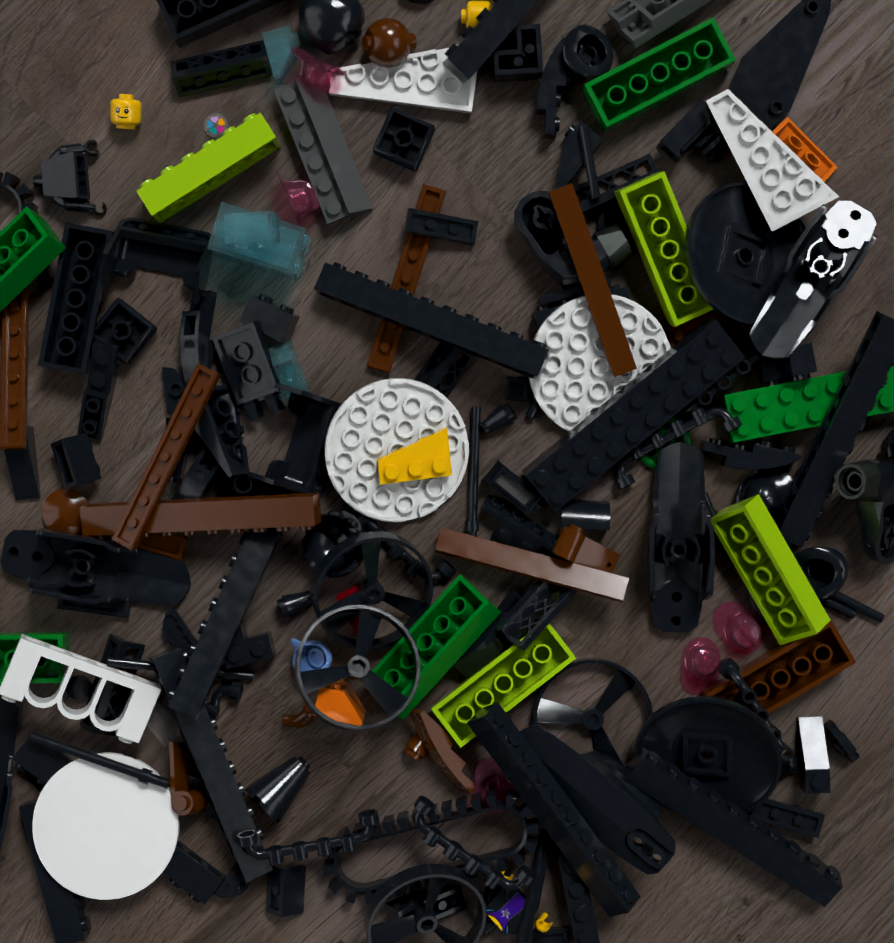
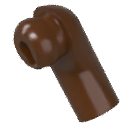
[282,704,315,728]

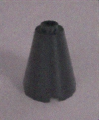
[244,756,310,824]

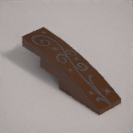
[409,709,477,794]

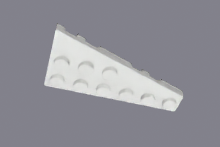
[329,48,477,114]
[706,89,839,232]

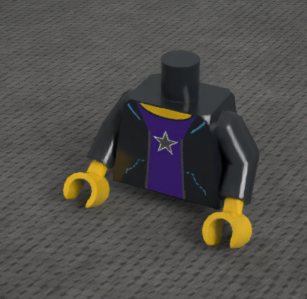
[483,870,553,936]

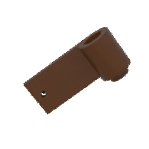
[552,524,621,573]
[169,742,206,816]

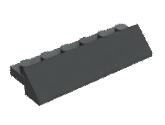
[607,0,711,48]
[274,75,373,225]

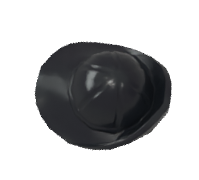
[563,24,613,77]
[736,468,794,521]
[793,547,849,600]

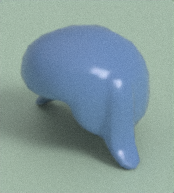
[290,639,332,672]

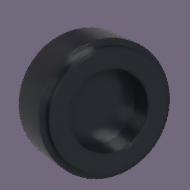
[66,675,92,700]

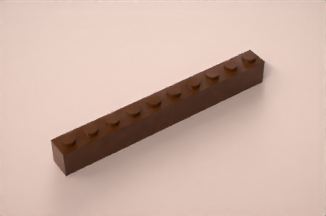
[79,493,322,539]

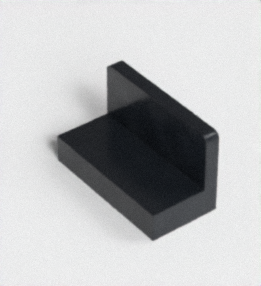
[266,864,306,917]

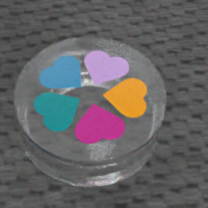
[204,113,229,139]

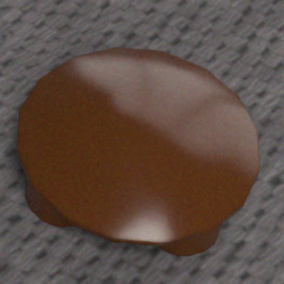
[42,488,89,533]

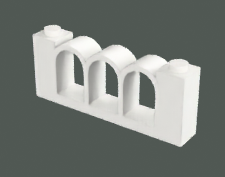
[0,634,161,744]

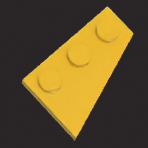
[377,427,452,485]

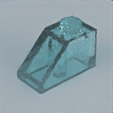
[262,25,300,85]
[269,341,311,400]

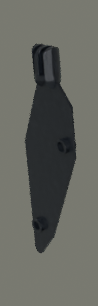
[693,0,831,164]

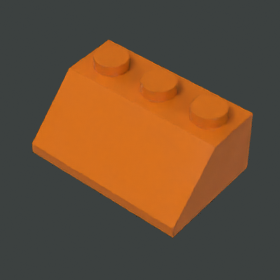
[772,117,838,182]
[313,679,366,726]

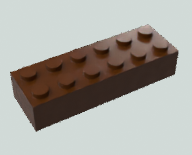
[701,620,856,715]

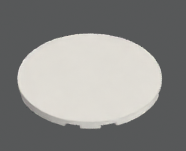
[529,294,671,431]
[324,378,469,522]
[32,752,180,900]

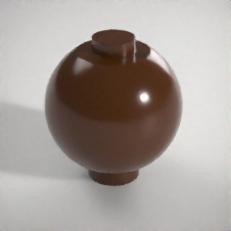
[361,18,416,68]

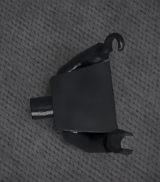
[33,139,107,216]

